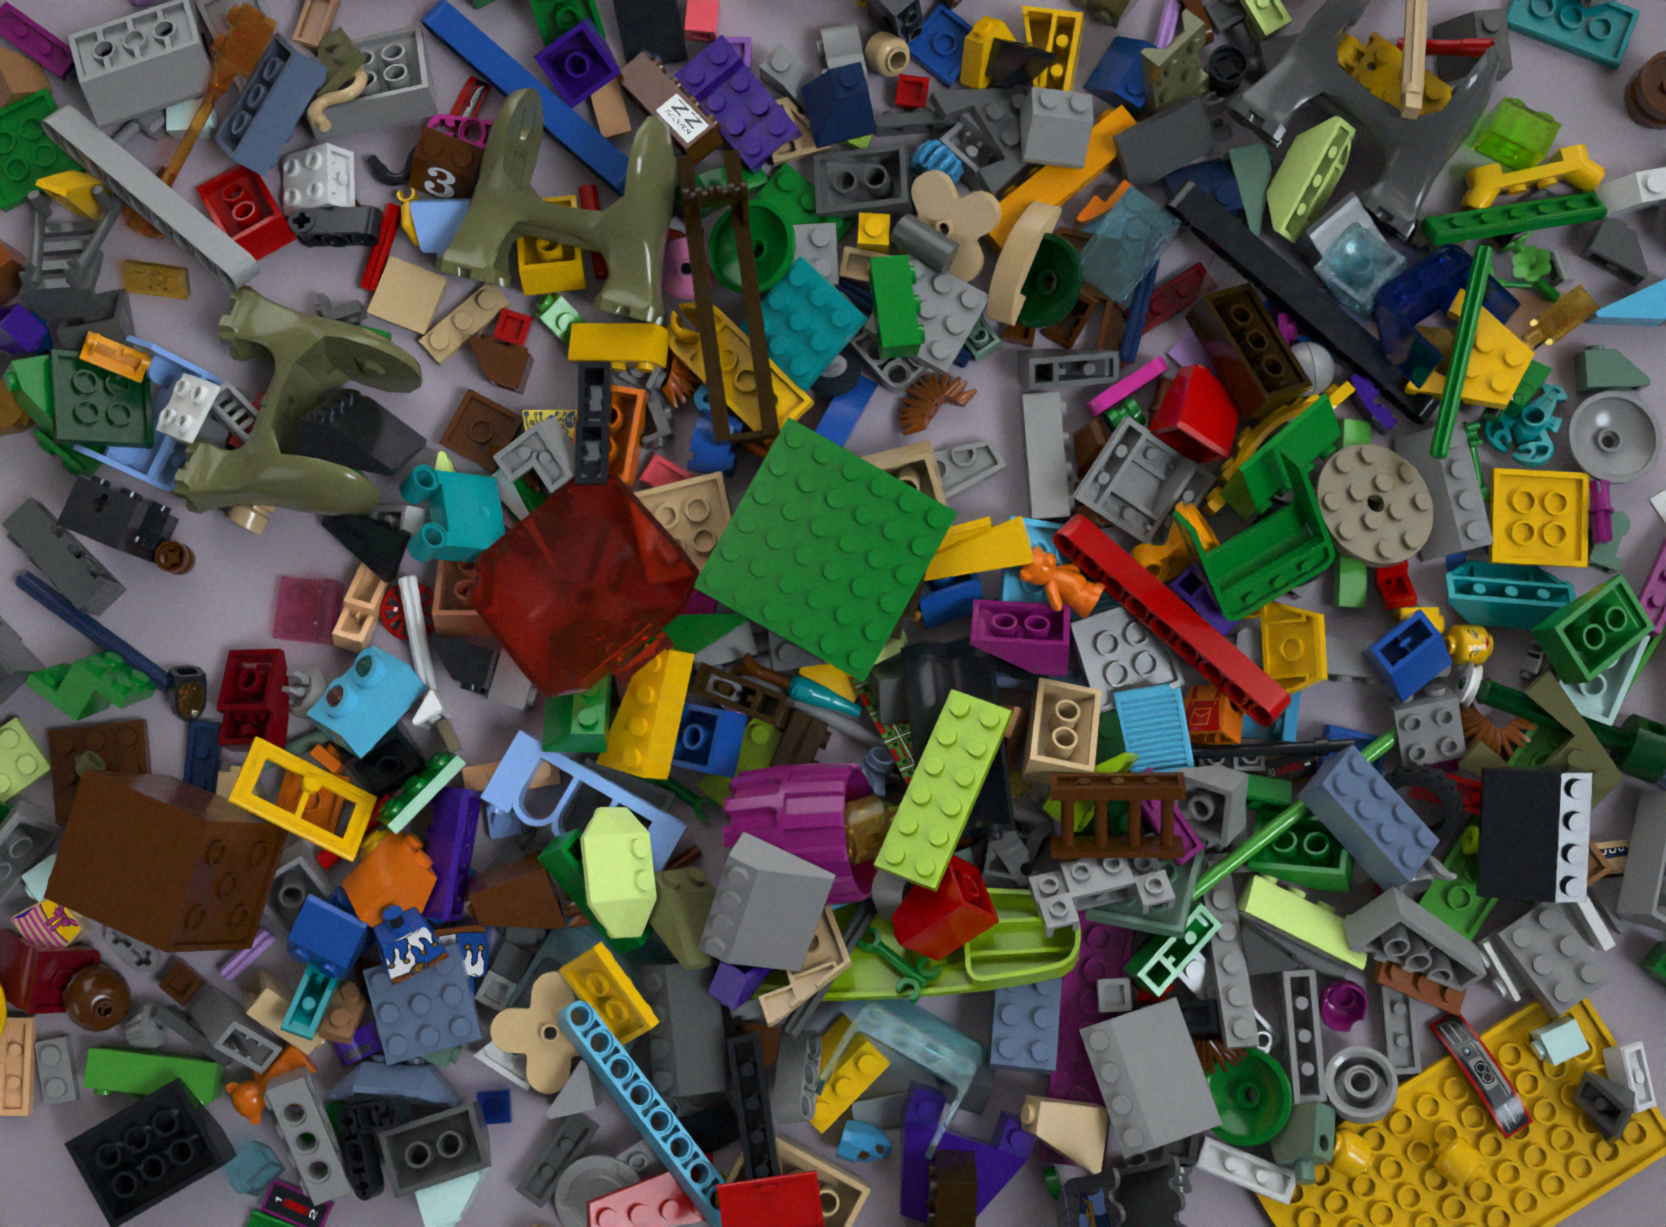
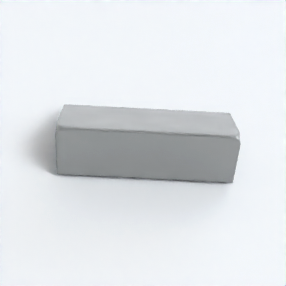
[851,1090,908,1129]

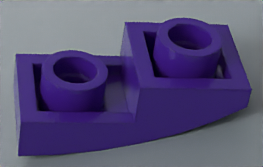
[1344,373,1397,436]

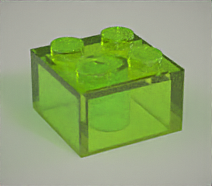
[1470,96,1562,171]

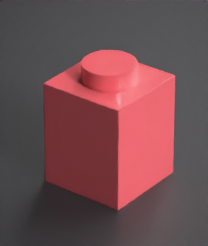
[684,0,721,43]

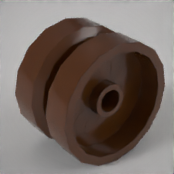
[1624,51,1666,130]

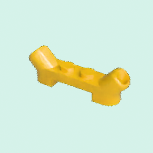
[1460,144,1605,211]

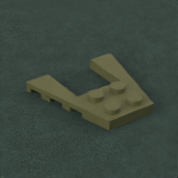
[1457,668,1624,811]

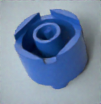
[687,409,745,478]

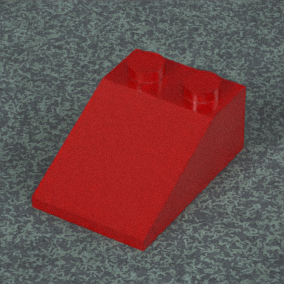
[196,164,297,261]

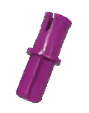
[1588,479,1615,544]

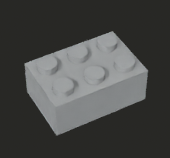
[1490,902,1613,1018]

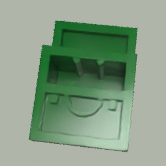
[24,650,158,721]

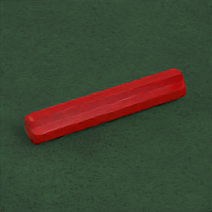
[360,203,401,293]

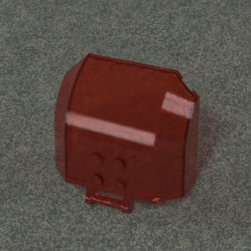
[465,473,699,698]

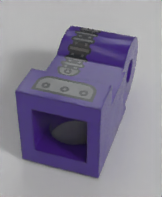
[332,1020,383,1067]

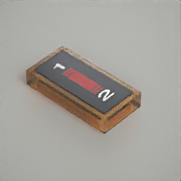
[1255,754,1319,784]

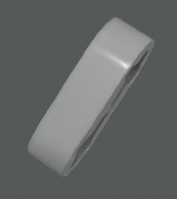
[105,927,162,972]

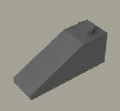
[1018,349,1120,390]

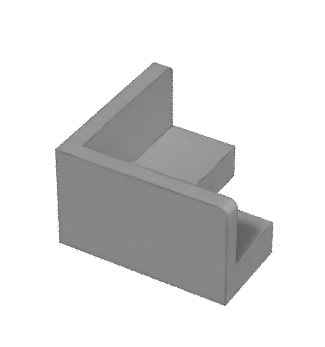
[492,416,575,493]

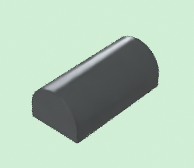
[891,213,960,274]

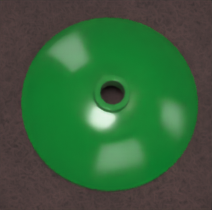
[708,200,796,294]
[1205,1047,1292,1146]

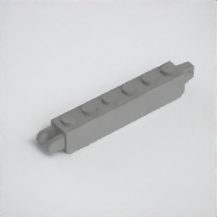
[1225,627,1452,687]

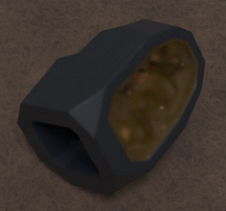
[167,665,207,722]

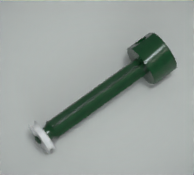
[1454,662,1666,784]

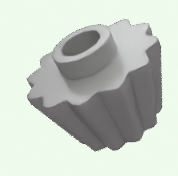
[123,1004,168,1048]

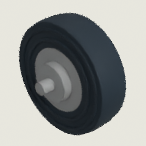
[810,347,861,397]

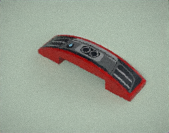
[1428,1013,1533,1139]

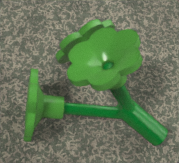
[1482,231,1560,303]

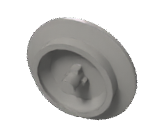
[555,1154,642,1227]

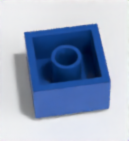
[671,702,748,778]

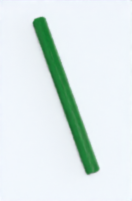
[1429,245,1493,459]

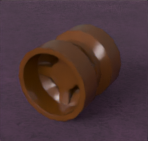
[155,541,196,575]

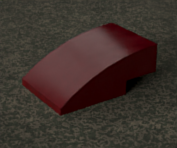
[216,648,289,752]

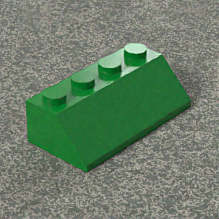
[1219,393,1341,522]
[542,621,615,752]

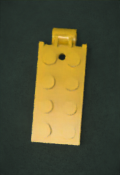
[1337,31,1453,116]

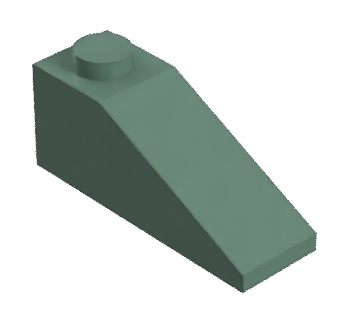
[1223,141,1274,237]

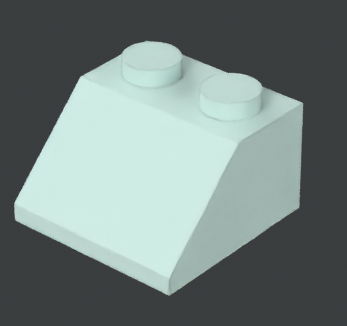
[415,1167,490,1227]

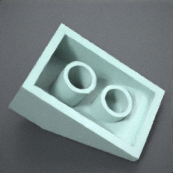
[1556,635,1650,726]

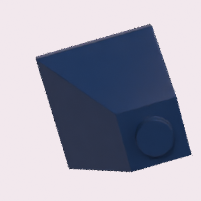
[801,61,877,149]

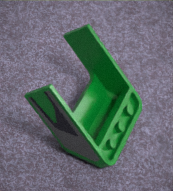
[1172,447,1335,621]

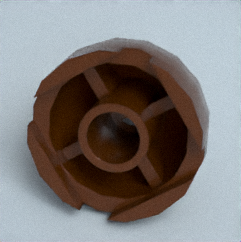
[62,964,132,1032]

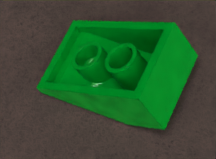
[529,0,606,47]
[1531,574,1655,685]
[1247,811,1355,893]

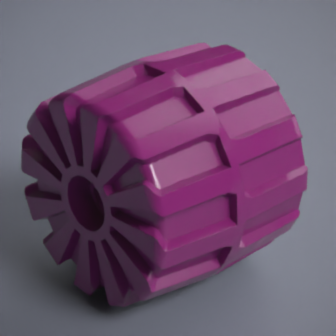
[722,763,879,906]

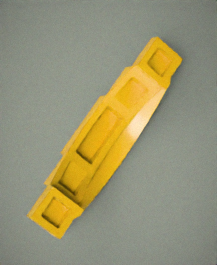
[1201,381,1355,517]

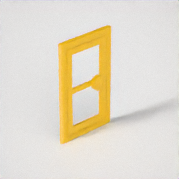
[227,736,377,862]

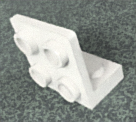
[282,143,355,217]
[155,373,220,445]

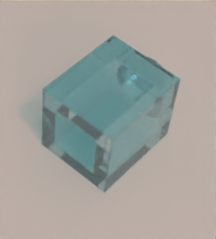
[224,1140,286,1197]

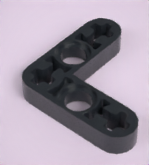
[337,1095,412,1201]

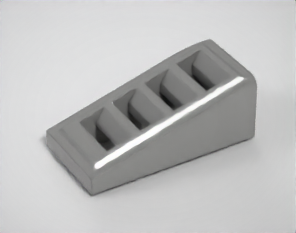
[208,380,259,444]

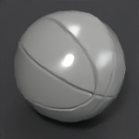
[1290,342,1334,398]

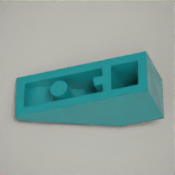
[280,963,341,1041]

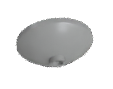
[1567,391,1662,485]

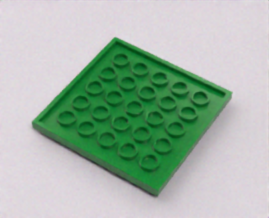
[692,417,957,683]

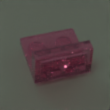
[272,576,345,647]

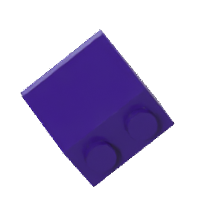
[534,17,621,109]

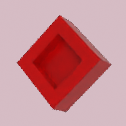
[895,74,930,110]
[493,308,534,347]

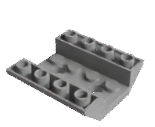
[68,0,221,130]

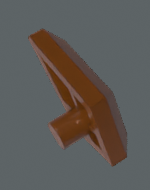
[1072,418,1108,480]

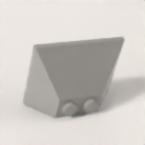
[1072,415,1217,546]

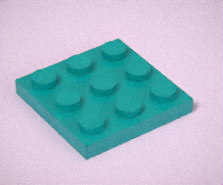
[739,256,869,391]

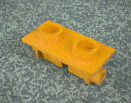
[79,331,152,383]

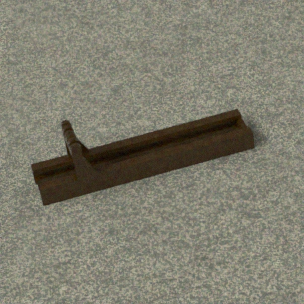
[676,149,779,447]

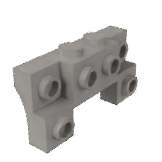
[1028,858,1176,938]

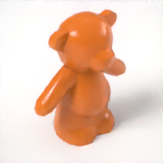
[1019,546,1106,619]
[226,1042,318,1125]

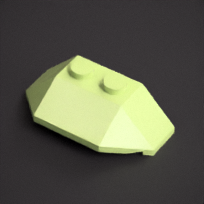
[1266,116,1356,243]
[580,807,657,939]

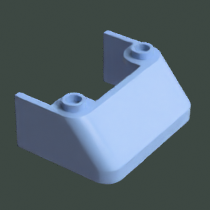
[73,335,223,491]

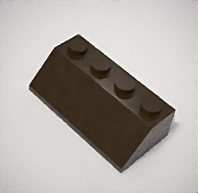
[1185,282,1313,420]

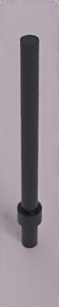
[1191,737,1355,760]

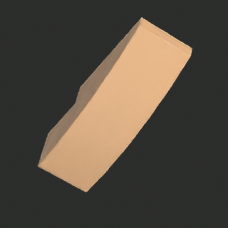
[332,562,392,653]

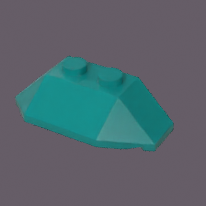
[1444,560,1576,630]

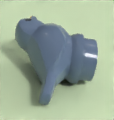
[859,747,894,799]

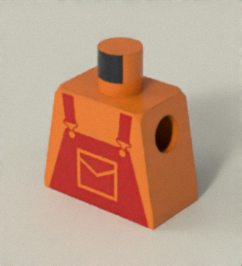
[1184,683,1244,746]

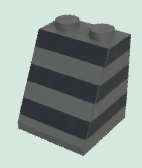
[1292,191,1395,303]

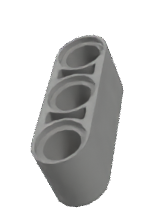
[772,1030,822,1124]

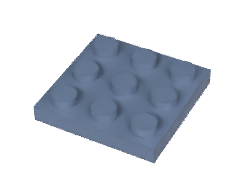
[363,943,484,1066]

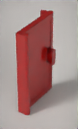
[717,1170,825,1227]

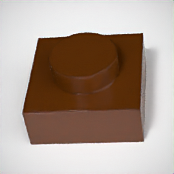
[158,960,207,1006]

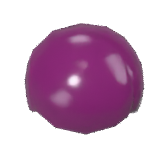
[1318,980,1369,1032]

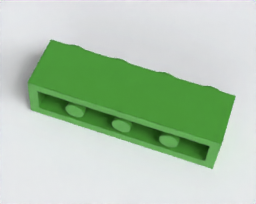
[83,1044,225,1106]

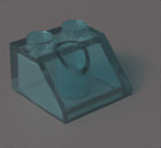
[1314,223,1408,320]

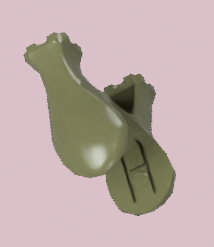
[435,88,677,326]
[174,285,423,516]

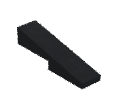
[575,362,614,486]

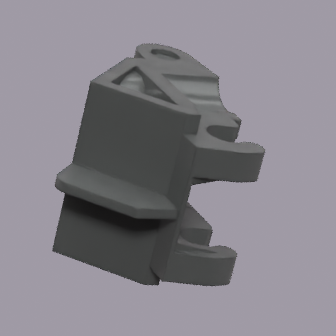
[980,831,1040,889]

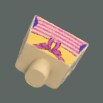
[10,899,93,947]

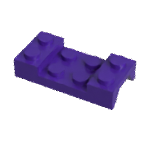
[674,35,802,175]

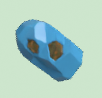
[835,1120,892,1164]

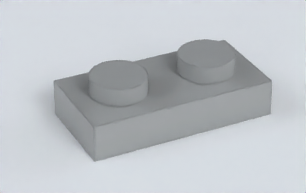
[34,1035,81,1107]

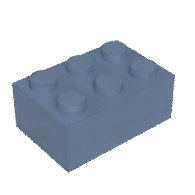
[987,977,1062,1075]

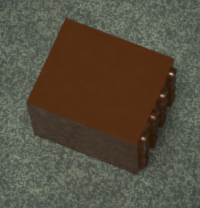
[43,770,289,953]

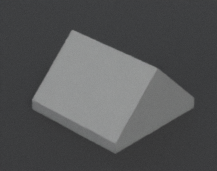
[545,1058,603,1119]

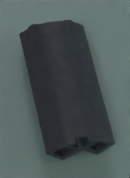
[900,636,1016,841]

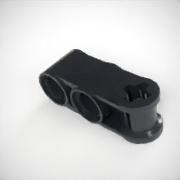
[288,205,383,248]

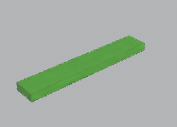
[1333,418,1371,609]

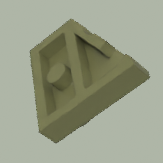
[315,27,367,96]

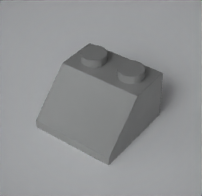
[1020,86,1093,169]
[1173,765,1249,847]

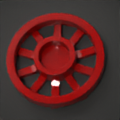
[380,582,435,641]

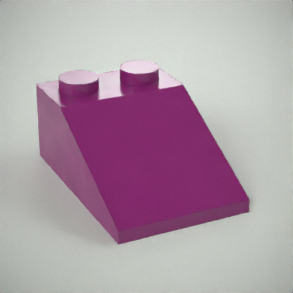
[970,599,1070,676]

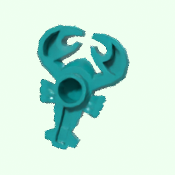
[1484,383,1568,467]

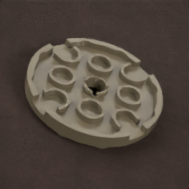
[1313,444,1434,568]

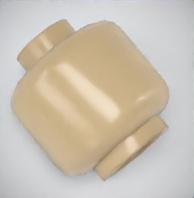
[864,31,910,77]

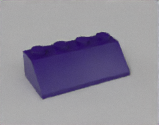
[422,787,483,921]

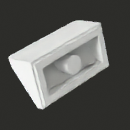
[412,689,455,731]
[1602,1041,1657,1113]

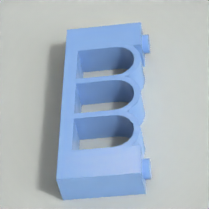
[480,730,690,872]

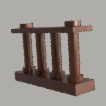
[1050,772,1186,861]

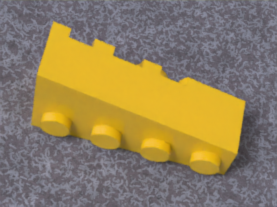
[596,644,695,780]

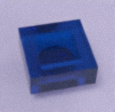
[477,1088,513,1124]

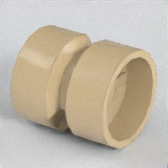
[224,505,278,536]

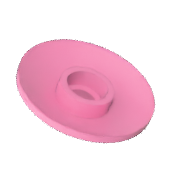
[662,237,717,300]

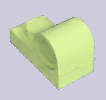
[1240,0,1292,43]

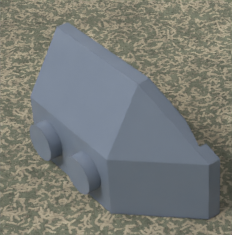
[326,1053,462,1108]

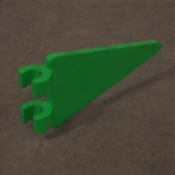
[621,613,749,674]

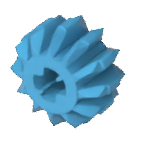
[910,140,964,186]

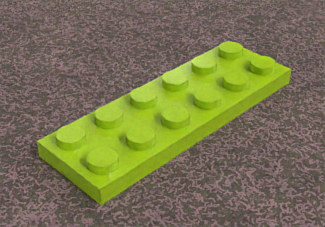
[874,689,1013,892]

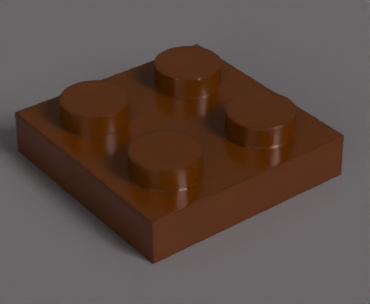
[439,389,524,473]

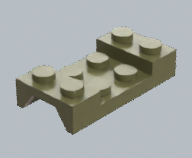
[1140,9,1210,117]

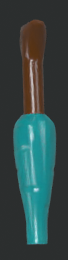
[730,652,862,717]

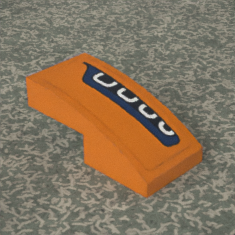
[1072,179,1134,230]

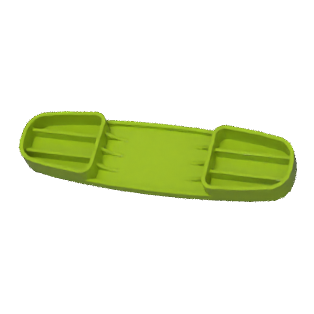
[716,888,1081,1001]

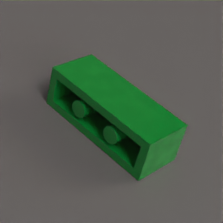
[867,254,925,359]

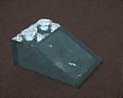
[1079,185,1182,305]

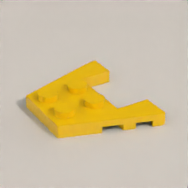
[1404,288,1535,410]
[1241,601,1328,715]

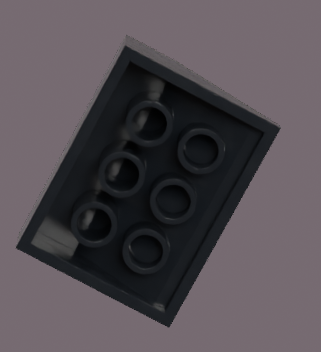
[295,388,427,477]
[1476,766,1593,903]
[64,1077,238,1227]

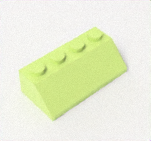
[1236,873,1368,970]

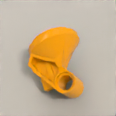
[1130,501,1220,583]

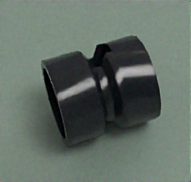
[1203,44,1249,98]

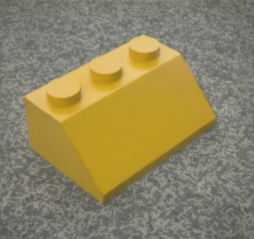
[809,1014,891,1134]

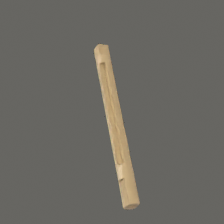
[1400,0,1428,120]

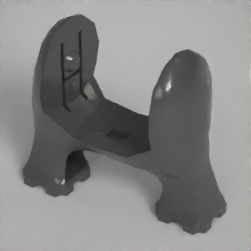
[1227,0,1500,243]

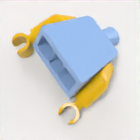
[397,188,472,259]

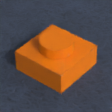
[310,743,347,774]

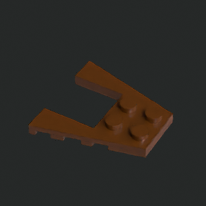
[1001,226,1125,369]

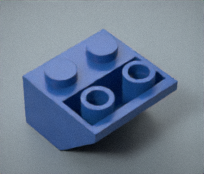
[1361,609,1453,703]

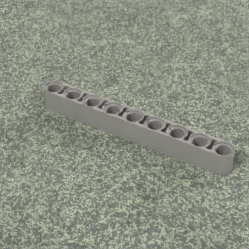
[41,104,261,292]

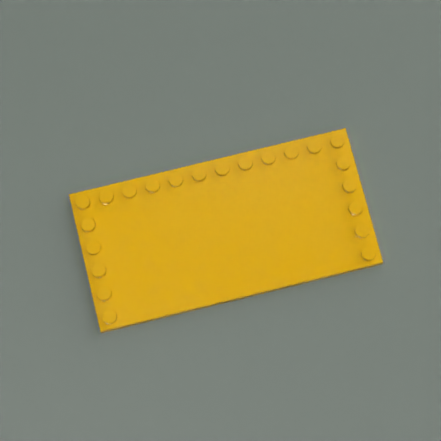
[1254,997,1666,1227]

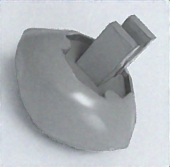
[281,666,329,719]

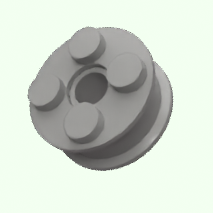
[1325,1046,1398,1124]

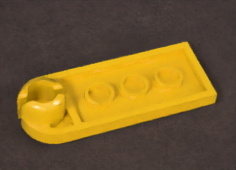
[667,302,814,447]

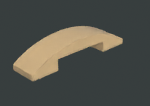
[987,201,1062,326]

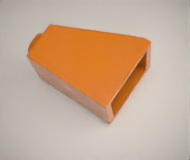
[341,830,437,929]

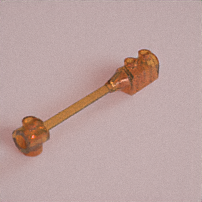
[123,2,279,240]

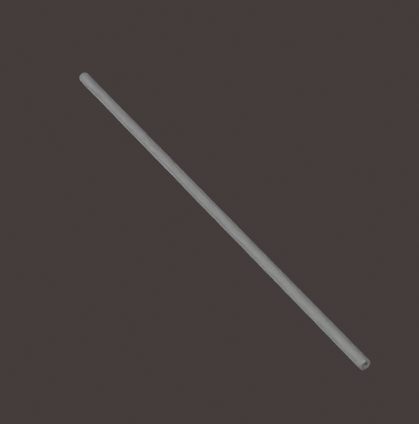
[742,676,1348,981]

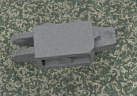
[692,620,768,672]

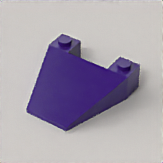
[900,1080,1036,1223]

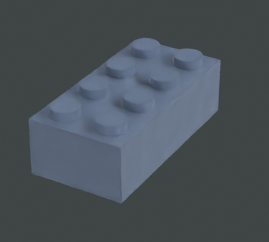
[214,32,328,177]
[1298,745,1440,892]

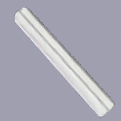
[398,575,437,700]

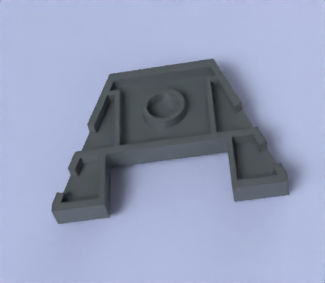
[929,87,1030,196]

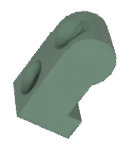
[1588,511,1631,574]

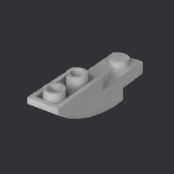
[1177,952,1282,1054]

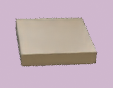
[367,256,450,336]

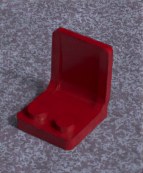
[0,929,101,1014]

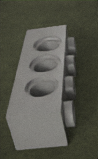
[263,1065,353,1206]

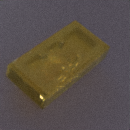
[123,259,191,300]

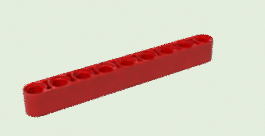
[1053,514,1291,727]

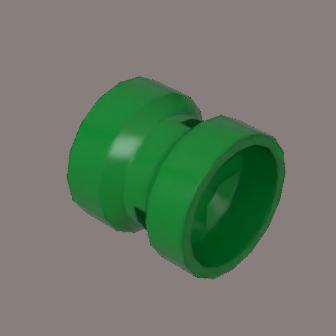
[1103,397,1146,434]

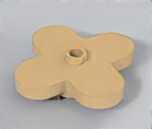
[896,170,1002,282]
[490,971,602,1094]

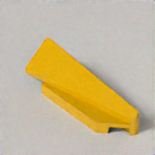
[924,516,1033,581]

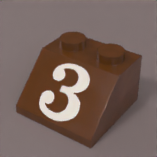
[408,126,485,199]

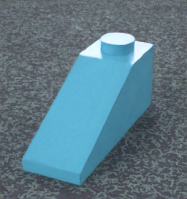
[1585,279,1666,326]

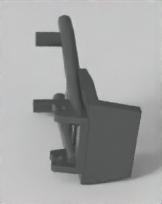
[19,185,124,320]

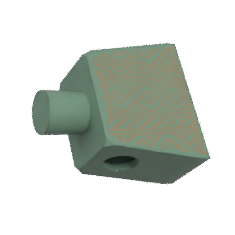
[1270,1101,1336,1185]

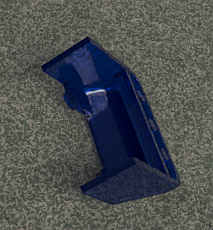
[1373,244,1521,389]

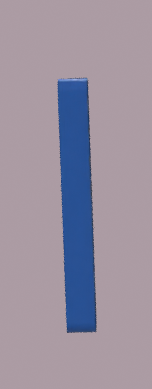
[420,0,629,197]

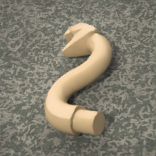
[307,65,368,132]

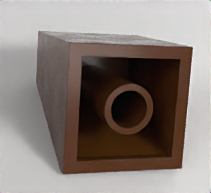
[464,850,566,929]

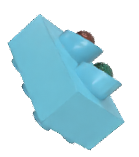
[306,645,428,759]

